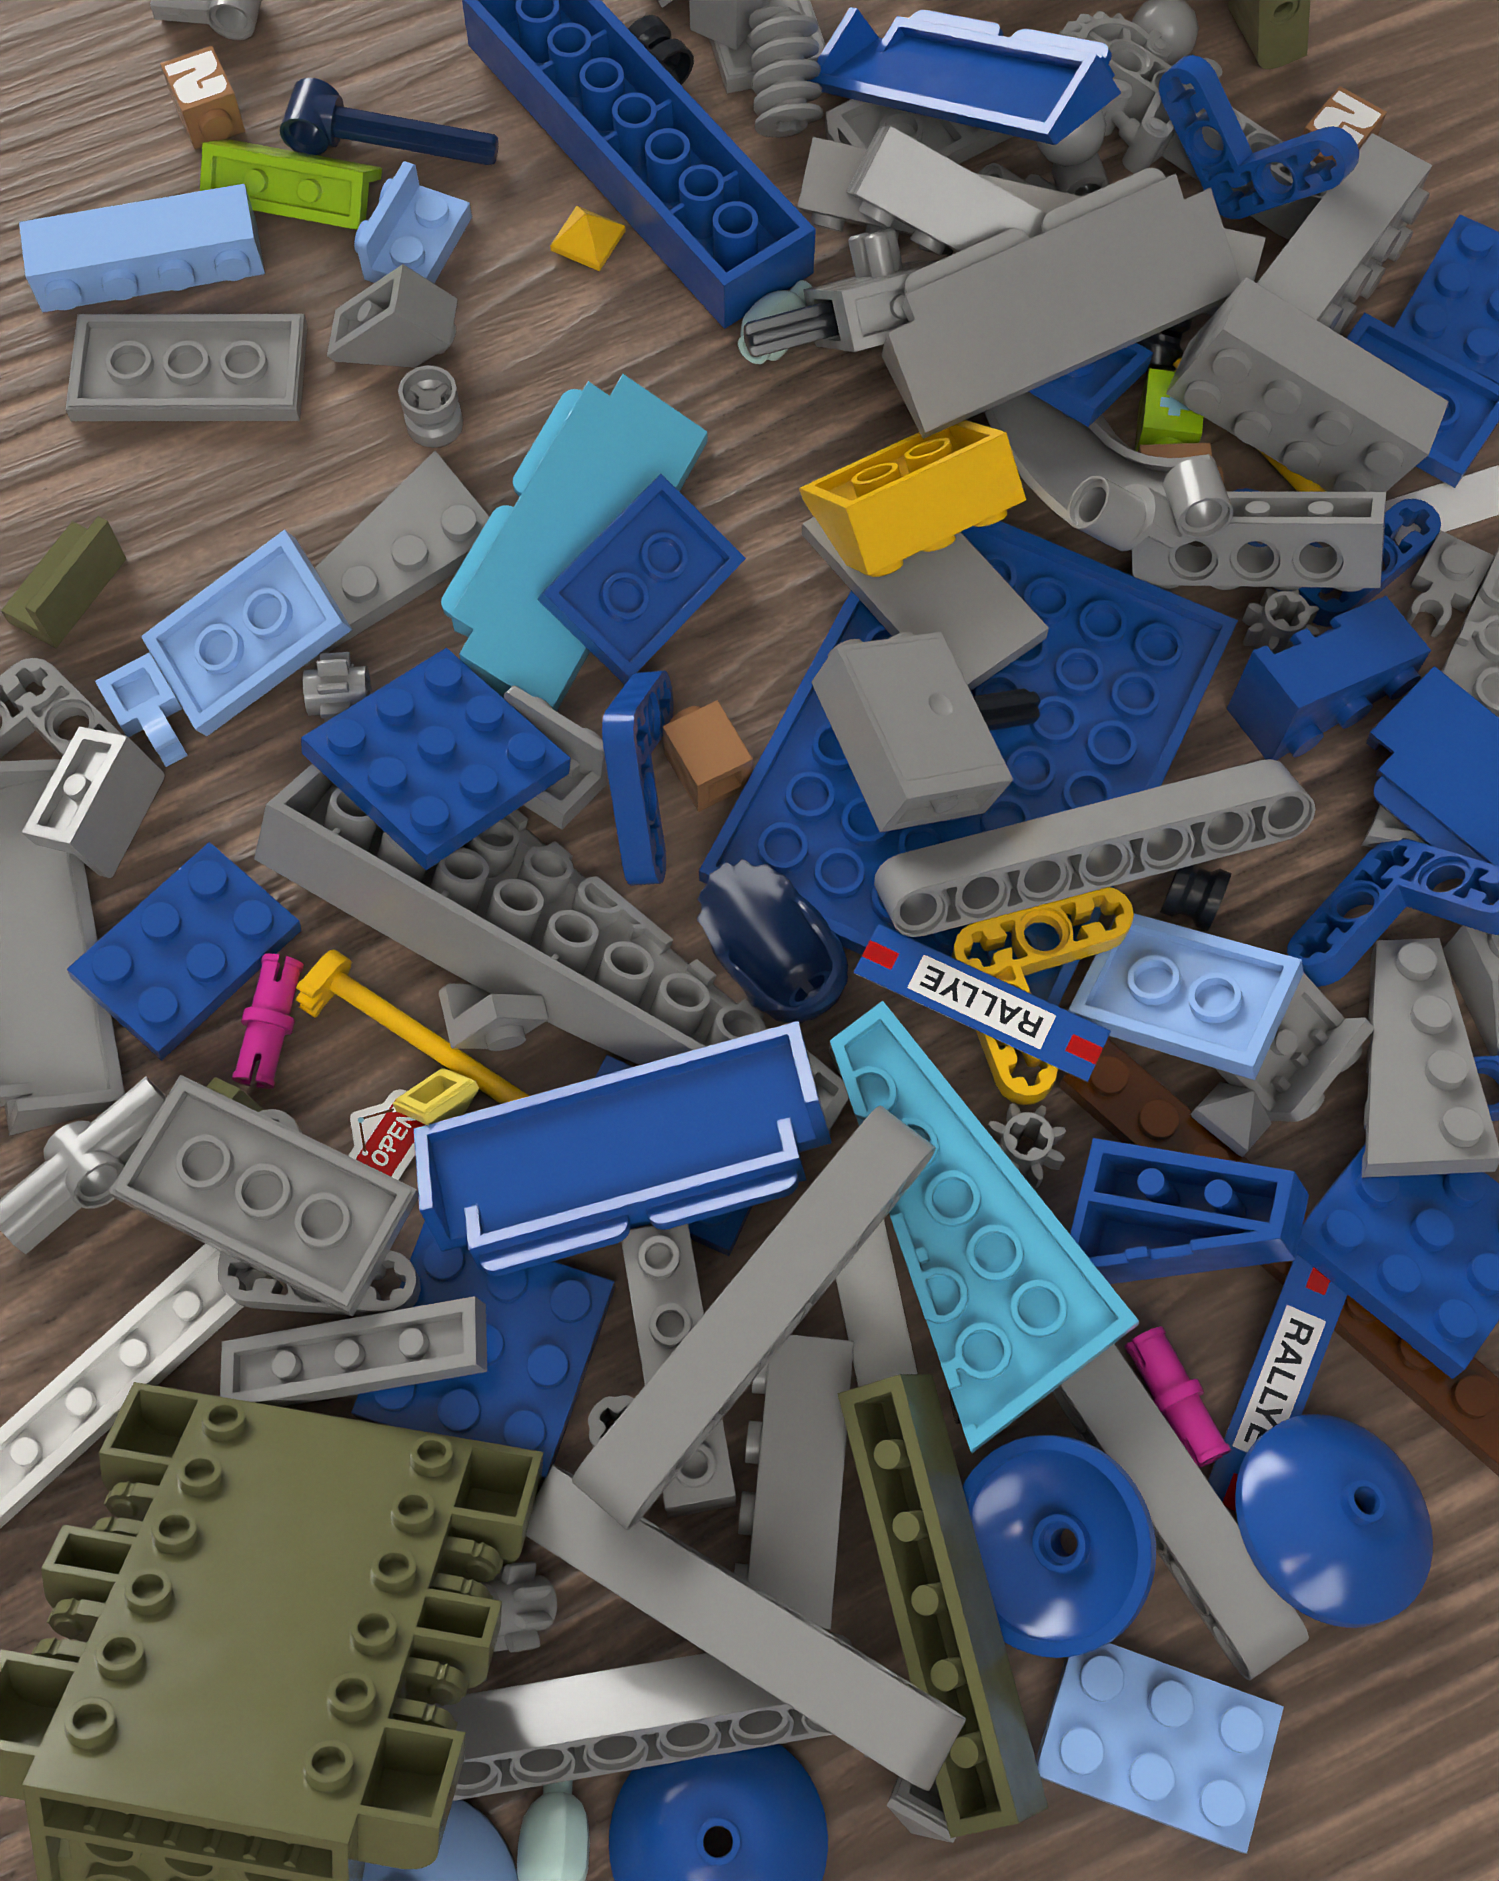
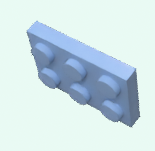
[141,529,352,736]
[1068,913,1303,1080]
[1036,1643,1284,1854]

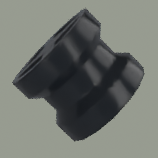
[1160,864,1232,931]

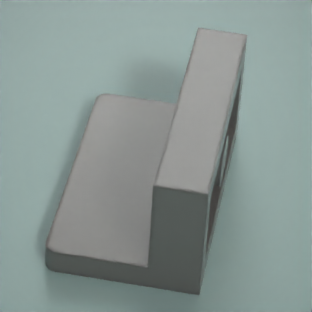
[21,726,165,878]

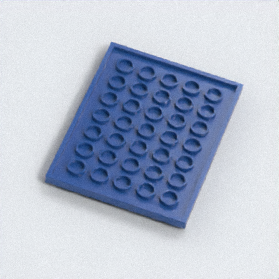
[699,521,1238,1006]

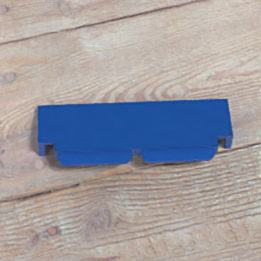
[807,7,1121,145]
[1366,666,1499,866]
[414,1021,832,1276]

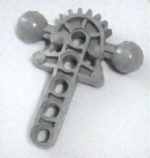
[1036,0,1328,240]

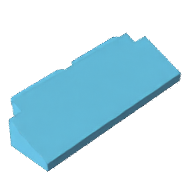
[441,374,708,712]

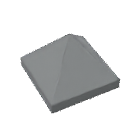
[1190,1082,1272,1157]
[887,1776,956,1843]

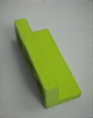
[200,139,382,230]

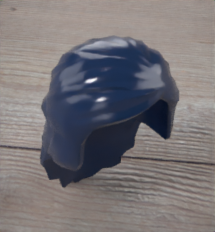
[696,859,848,1024]

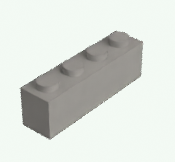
[734,1335,854,1632]

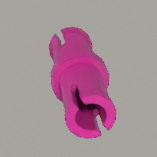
[232,954,304,1089]
[1124,1326,1231,1469]

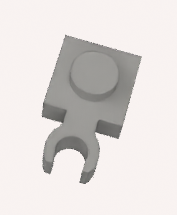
[1406,530,1495,638]

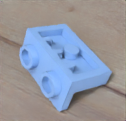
[354,161,472,283]

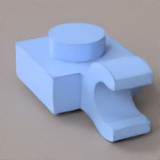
[95,652,188,767]

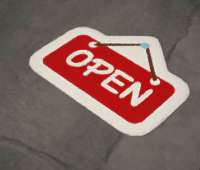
[349,1089,426,1180]

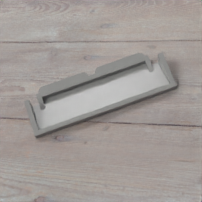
[881,168,1241,439]
[0,759,125,1136]

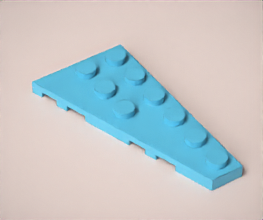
[830,1001,1139,1453]

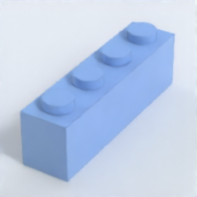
[19,184,265,313]

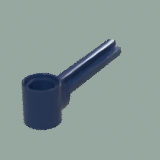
[279,78,499,165]

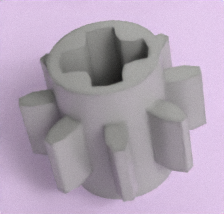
[1242,587,1320,654]
[303,652,372,722]
[986,1103,1066,1188]
[481,1561,557,1653]

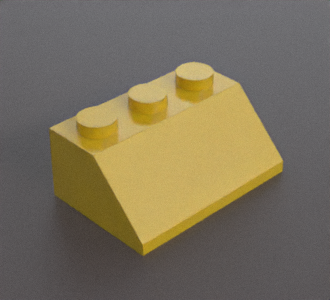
[799,420,1026,577]

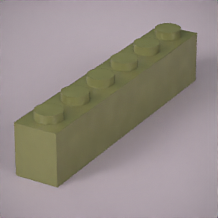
[837,1374,1049,1838]

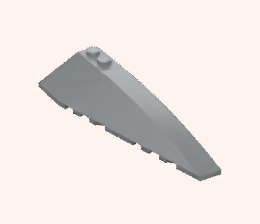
[254,764,849,1131]

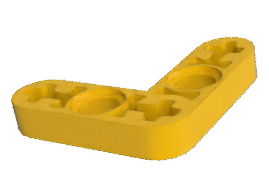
[951,887,1134,1105]

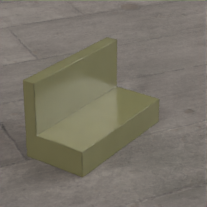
[1,516,126,648]

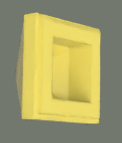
[392,1068,479,1125]

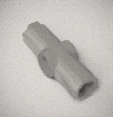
[0,1077,166,1254]

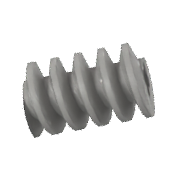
[749,6,823,138]

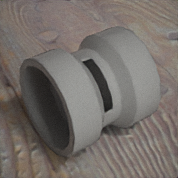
[398,365,463,448]

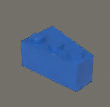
[1227,596,1431,760]
[1070,1138,1309,1284]

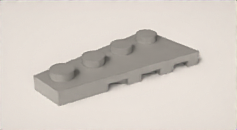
[1362,938,1499,1178]

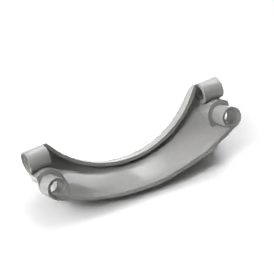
[979,153,1233,551]

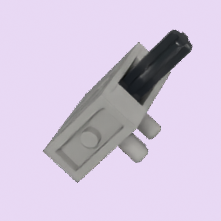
[744,227,937,357]
[811,632,1041,832]

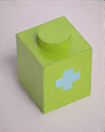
[1134,368,1204,452]

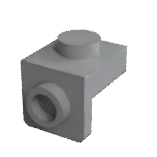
[439,983,549,1051]

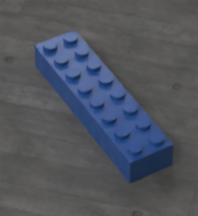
[462,0,816,329]

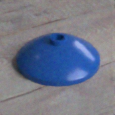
[1235,1414,1433,1628]
[962,1435,1156,1658]
[609,1744,828,1881]

